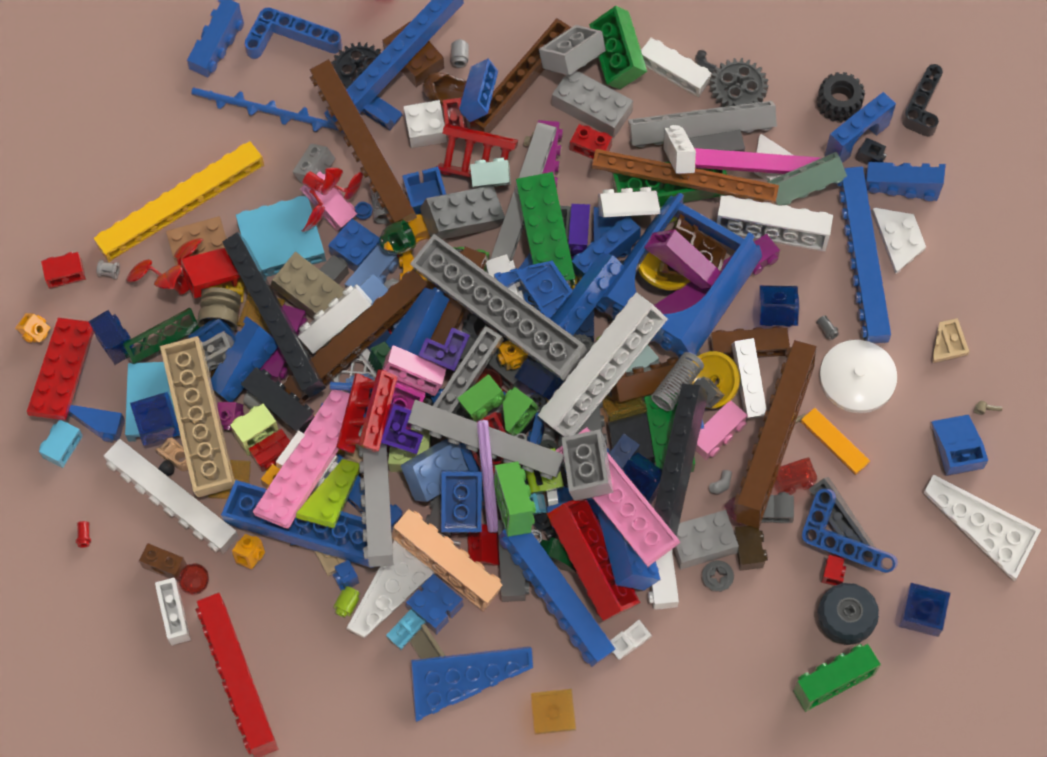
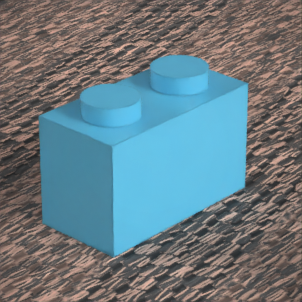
[39,420,83,468]

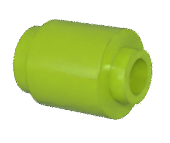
[333,586,360,618]

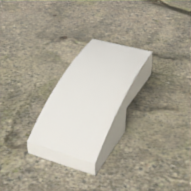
[610,620,652,660]

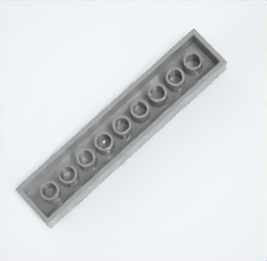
[410,234,588,381]

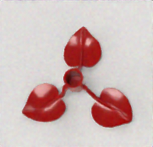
[301,168,364,232]
[126,238,203,295]

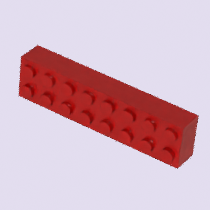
[195,592,279,757]

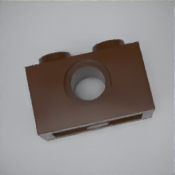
[139,543,187,582]

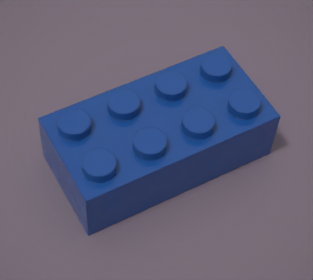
[598,511,661,590]

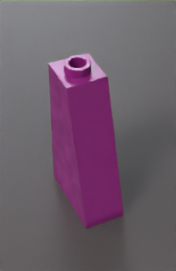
[644,230,721,288]

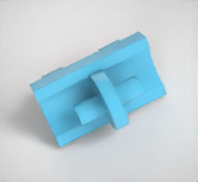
[386,609,426,650]

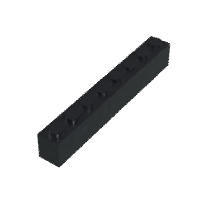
[654,383,708,537]

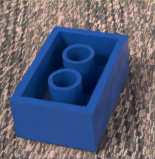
[441,470,482,532]

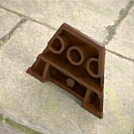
[659,213,727,276]

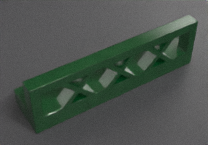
[122,308,200,364]

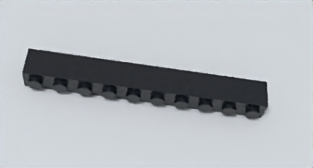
[222,232,326,398]

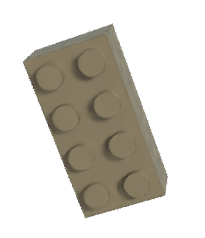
[271,252,345,319]

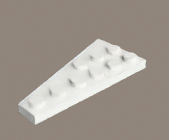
[924,475,1041,582]
[347,541,434,638]

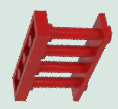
[436,124,518,187]
[336,370,398,454]

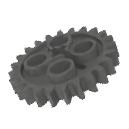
[709,58,769,107]

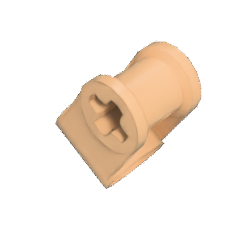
[155,436,188,471]

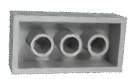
[552,71,633,138]

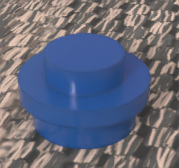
[355,202,373,220]

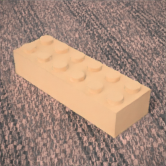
[392,509,502,612]

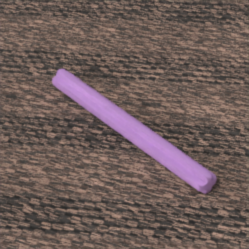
[477,420,498,532]

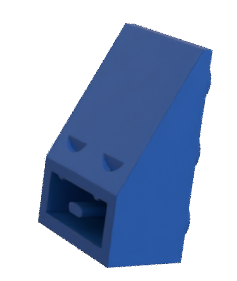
[931,414,988,476]

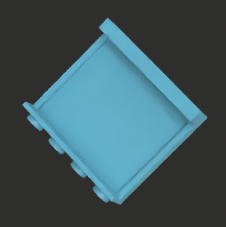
[236,196,326,277]
[125,362,181,442]

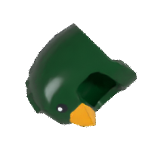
[379,220,416,255]

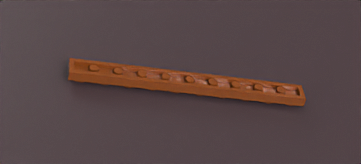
[592,149,779,205]

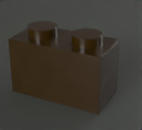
[734,525,768,571]

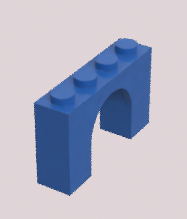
[824,92,896,163]

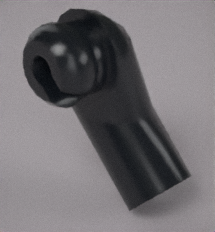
[695,50,717,73]

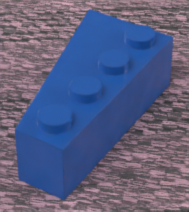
[187,0,244,78]
[865,162,946,201]
[211,316,278,402]

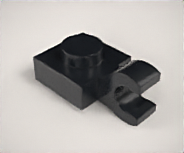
[532,508,556,541]

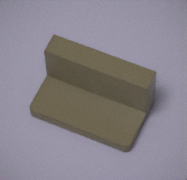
[409,624,445,659]

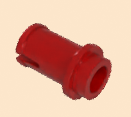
[76,521,91,548]

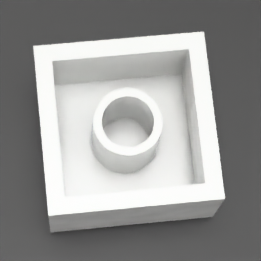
[404,100,447,148]

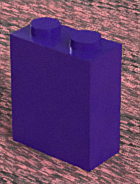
[568,203,590,260]

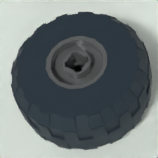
[817,583,879,645]

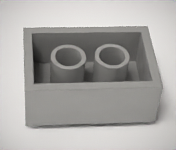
[539,25,606,75]
[562,429,613,501]
[673,510,739,570]

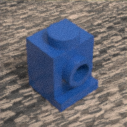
[333,559,359,591]

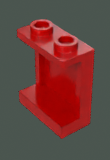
[181,248,240,298]

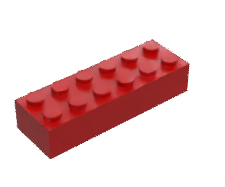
[547,499,641,621]

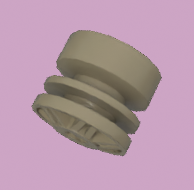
[197,287,241,331]

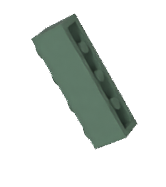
[767,152,847,206]

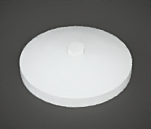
[819,340,897,413]

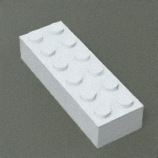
[717,195,833,252]

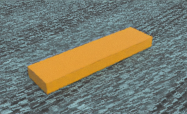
[801,408,870,475]

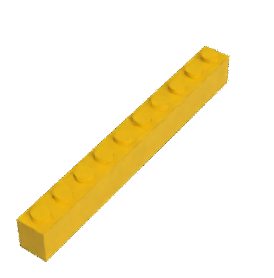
[94,141,264,262]

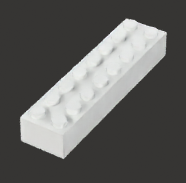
[538,292,667,437]

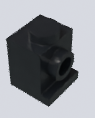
[856,137,887,164]

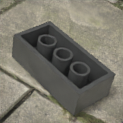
[420,185,505,239]

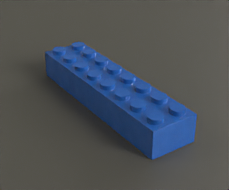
[221,480,373,568]

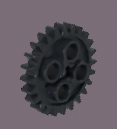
[331,42,381,90]

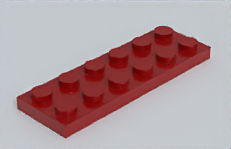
[27,317,96,421]

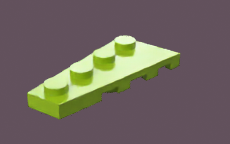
[296,459,360,528]

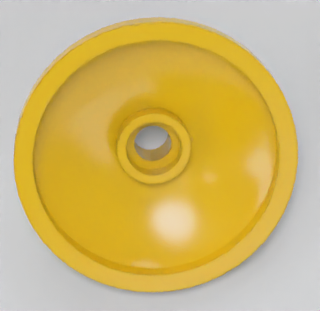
[638,252,690,290]
[687,351,740,409]

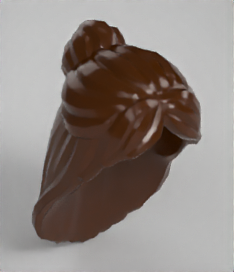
[423,72,467,106]

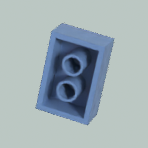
[400,439,469,502]

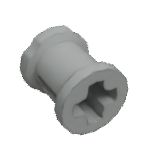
[96,260,120,279]

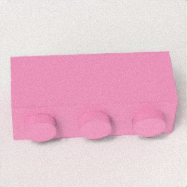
[300,171,357,231]
[382,345,446,396]
[696,401,747,460]

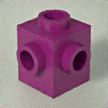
[217,402,245,431]

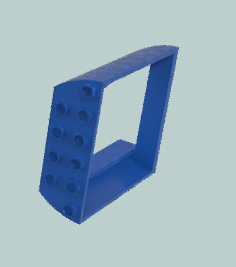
[595,193,762,361]

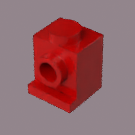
[821,554,847,586]

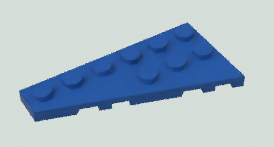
[411,646,533,722]

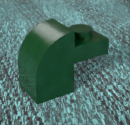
[540,538,576,572]

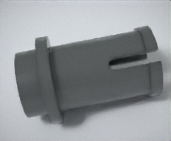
[816,315,839,340]

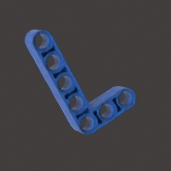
[244,7,342,59]
[802,488,898,573]

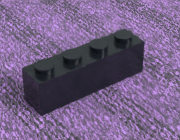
[241,367,315,434]

